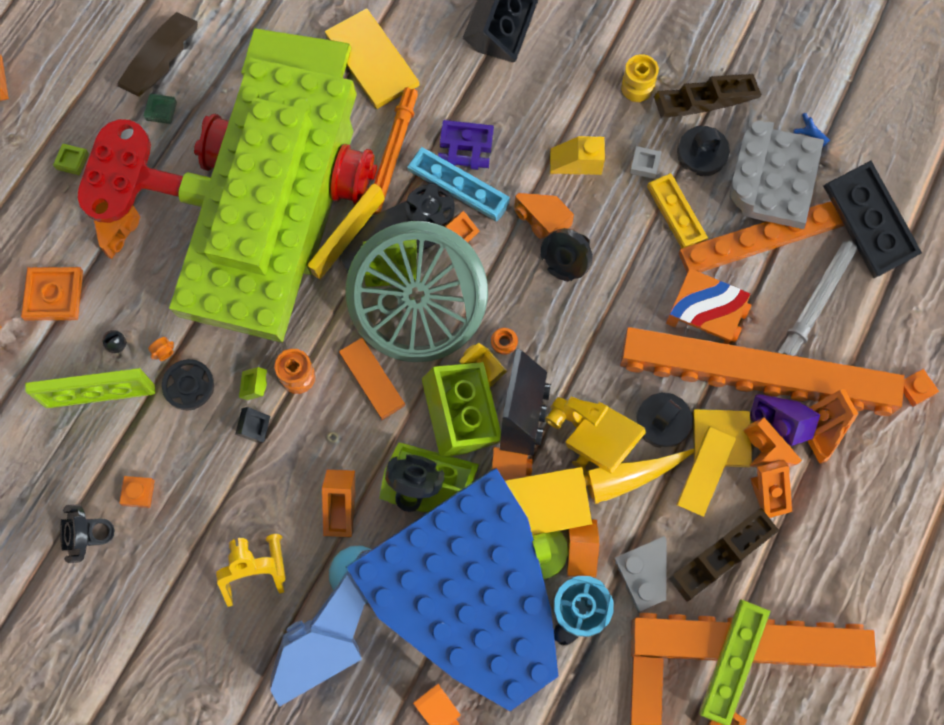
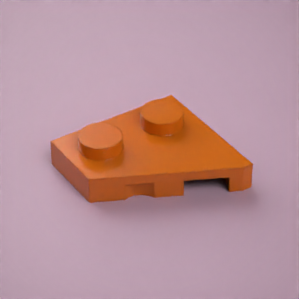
[808,389,858,464]

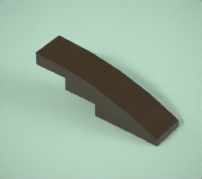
[117,12,198,97]
[653,74,761,118]
[669,508,780,602]

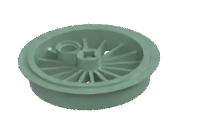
[346,221,488,362]

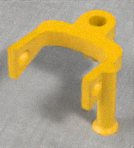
[545,396,608,471]
[216,534,286,607]

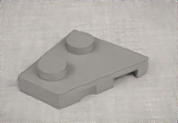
[613,536,667,613]

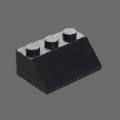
[463,0,538,63]
[499,349,551,456]

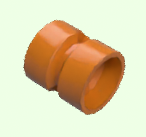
[274,349,316,394]

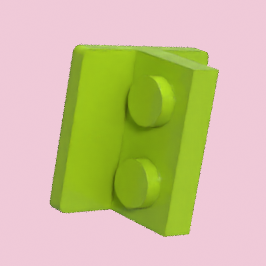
[361,240,417,287]

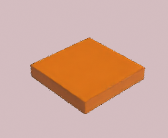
[21,267,83,321]

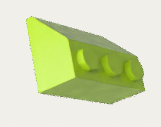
[421,362,501,457]
[379,442,479,512]

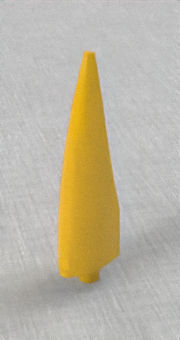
[583,449,694,504]

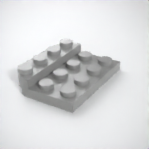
[729,121,824,229]

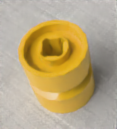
[621,54,659,102]

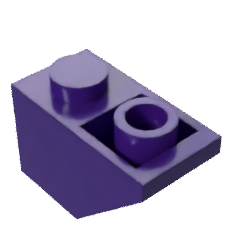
[750,394,820,446]

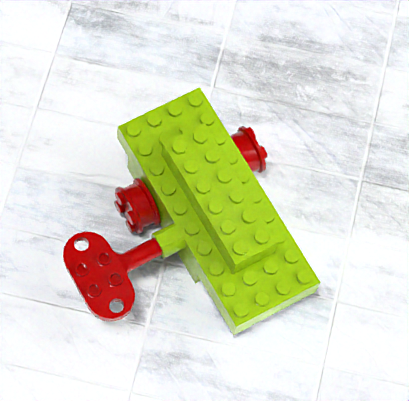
[77,57,377,343]

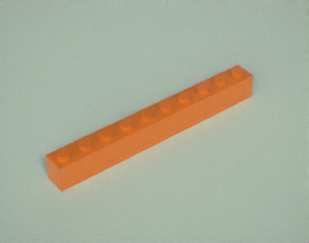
[620,327,905,416]

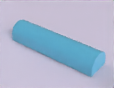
[407,147,510,222]

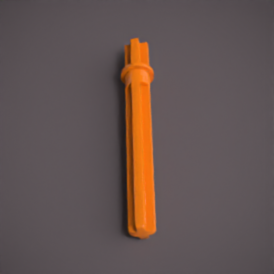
[373,87,418,215]

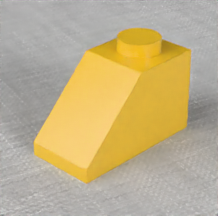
[550,136,605,175]

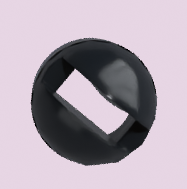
[102,330,127,353]
[554,623,578,646]

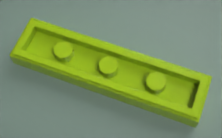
[699,599,771,725]

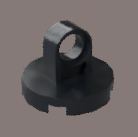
[677,126,730,176]
[540,228,593,282]
[636,392,693,448]
[385,454,444,512]
[60,504,115,563]

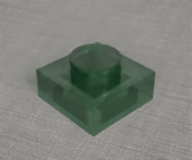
[144,93,177,124]

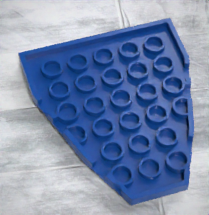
[346,468,559,711]

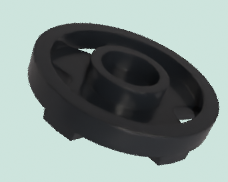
[405,184,455,226]
[161,359,214,411]

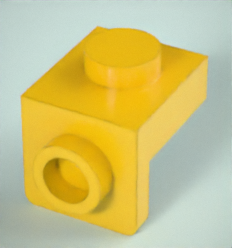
[459,343,508,387]

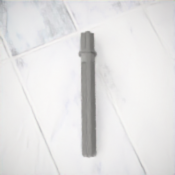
[778,241,857,356]

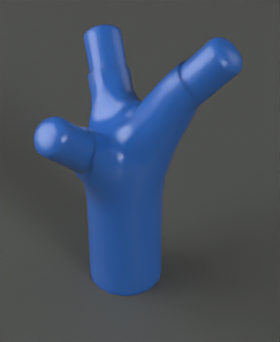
[793,113,830,147]

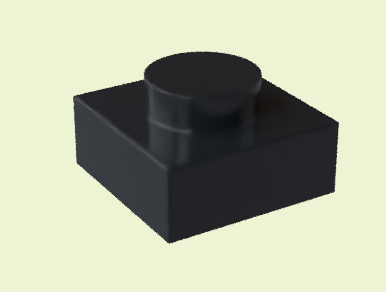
[235,407,271,443]

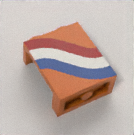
[666,268,751,344]

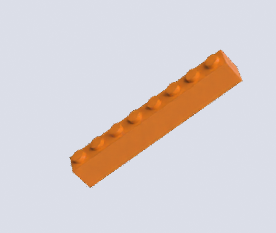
[631,613,876,669]

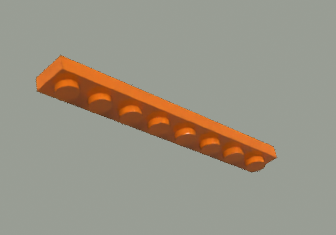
[679,201,845,273]

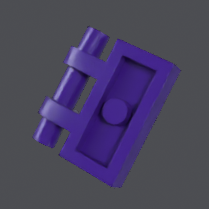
[438,120,494,170]

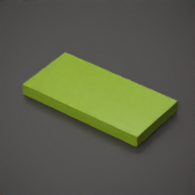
[241,28,351,78]
[25,368,155,409]

